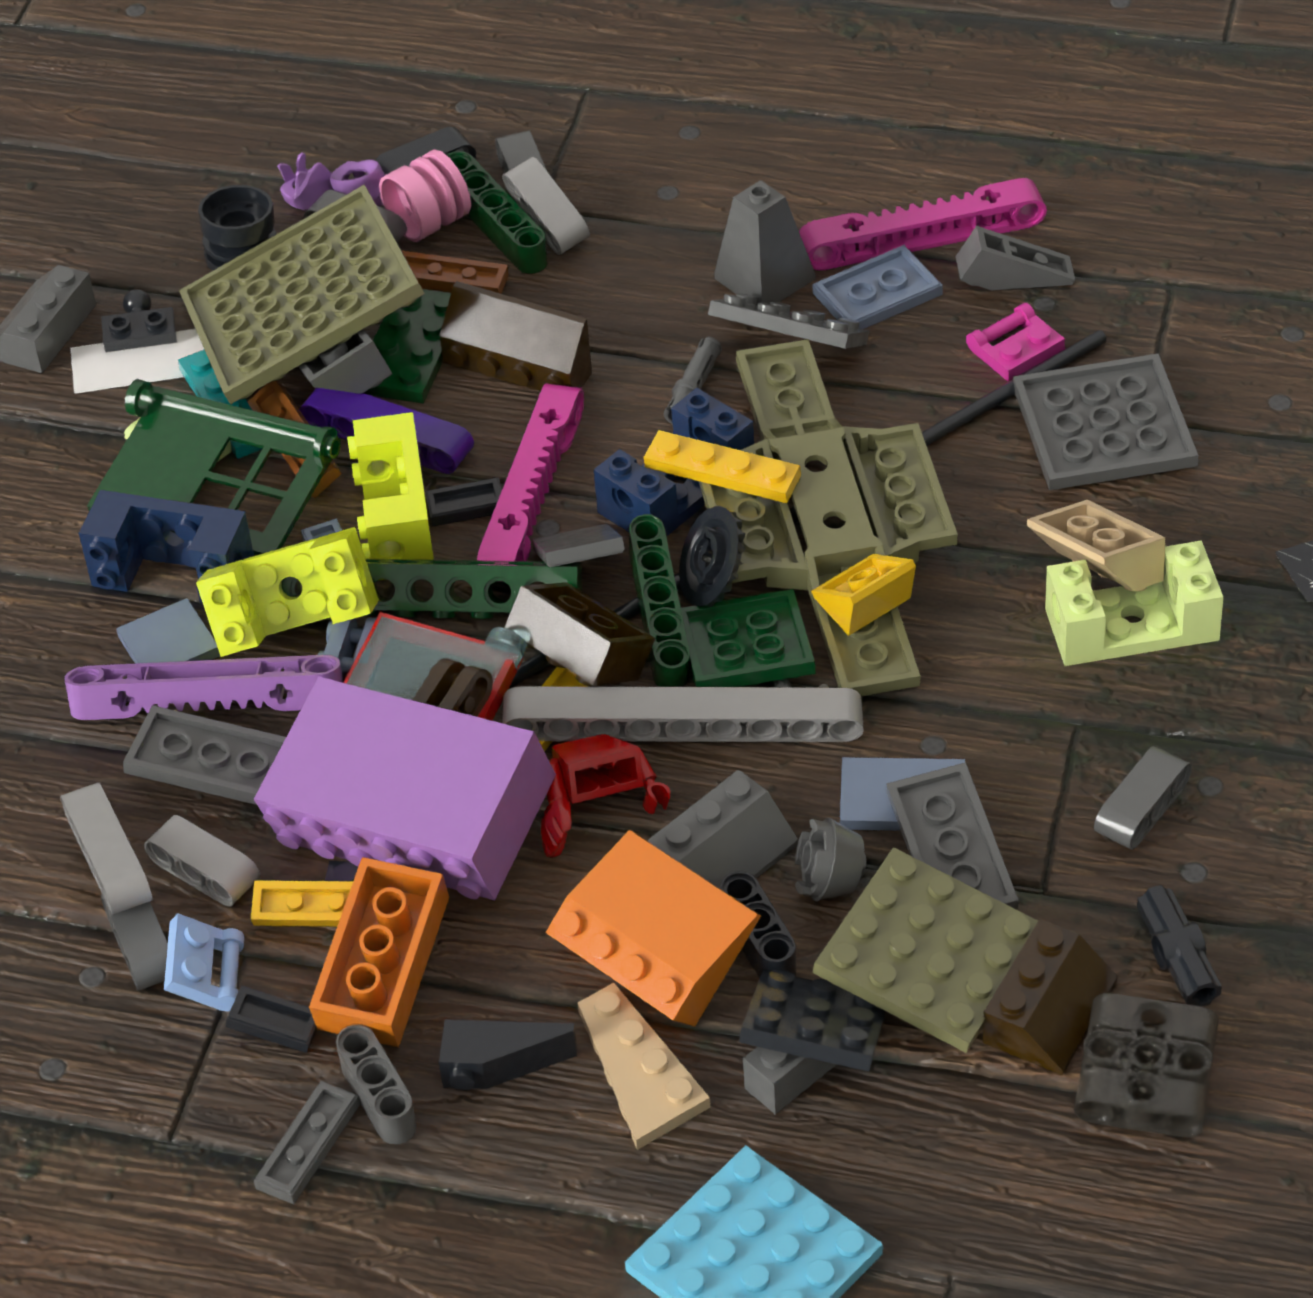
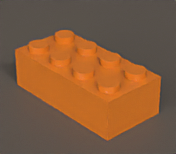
[309,857,449,1048]

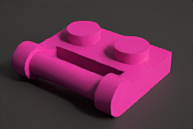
[966,303,1065,381]

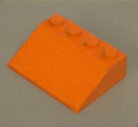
[545,830,761,1027]

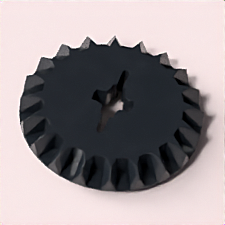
[679,506,746,607]

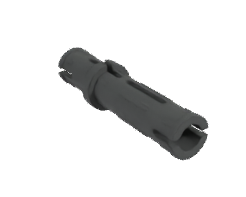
[663,337,722,424]

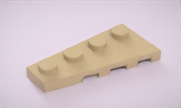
[578,983,710,1150]

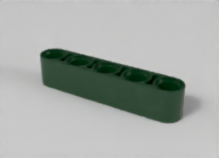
[446,151,547,274]
[629,514,690,687]

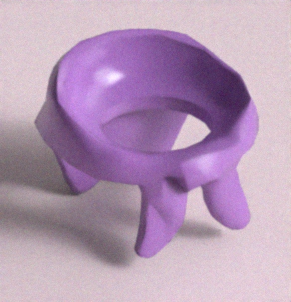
[277,152,333,210]
[330,160,385,206]

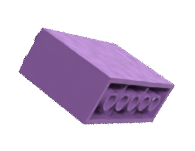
[254,677,556,900]

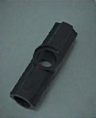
[1137,885,1222,1008]

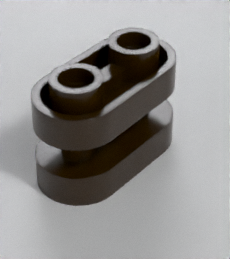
[411,658,493,717]

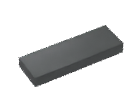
[254,1081,360,1205]

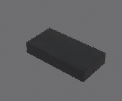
[425,477,502,527]
[226,985,317,1053]

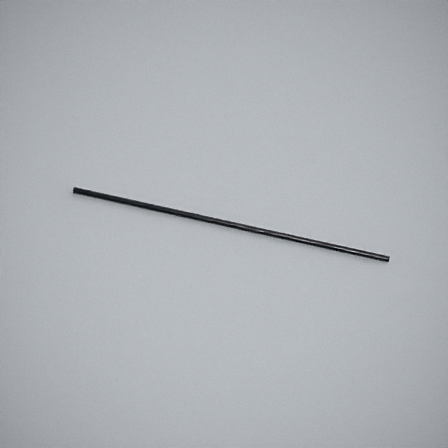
[509,330,1107,689]

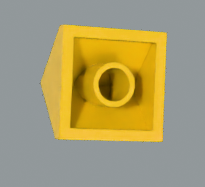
[811,554,916,636]

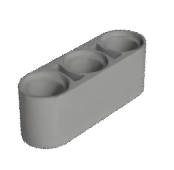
[502,157,590,255]
[144,815,260,907]

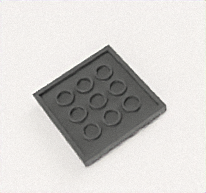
[1013,353,1199,490]

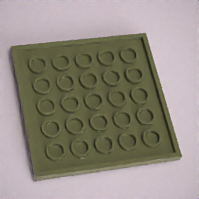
[179,184,425,404]

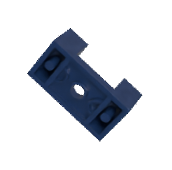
[594,388,754,537]
[79,490,254,603]

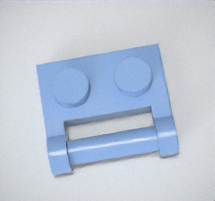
[164,913,244,1011]

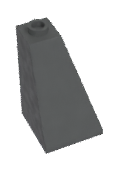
[714,180,815,304]

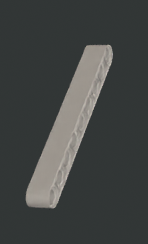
[502,686,864,742]

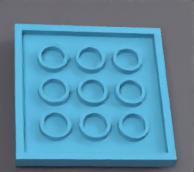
[625,1145,883,1298]

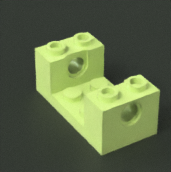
[1045,540,1223,666]

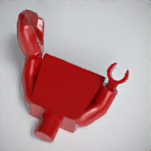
[541,734,671,858]

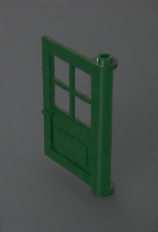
[87,379,341,555]

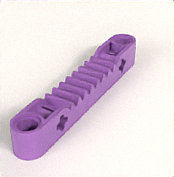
[65,655,343,720]

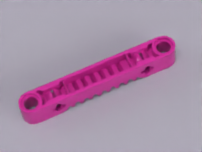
[799,178,1047,270]
[477,383,584,583]

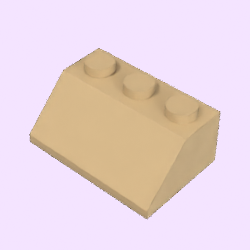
[1027,500,1165,591]

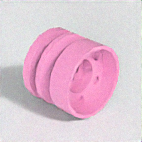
[379,149,471,242]

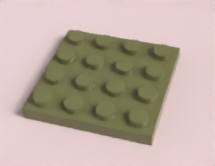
[812,847,1038,1053]

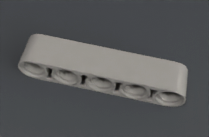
[60,782,153,915]

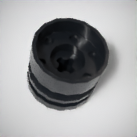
[198,185,276,271]

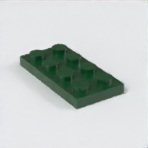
[363,289,451,404]

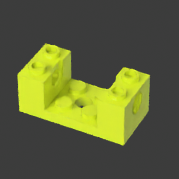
[347,412,434,580]
[196,527,379,657]

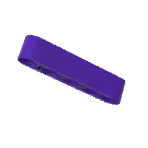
[299,388,474,474]

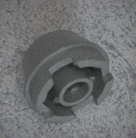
[795,818,866,901]

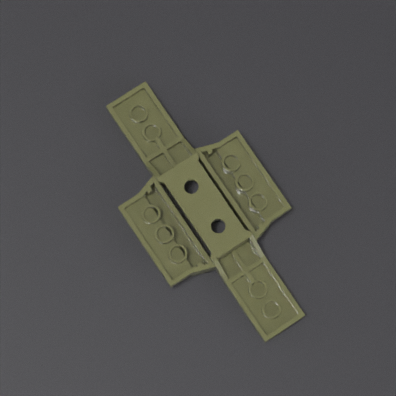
[699,339,958,696]

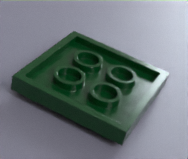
[681,589,816,687]

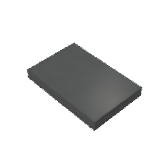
[532,524,625,567]

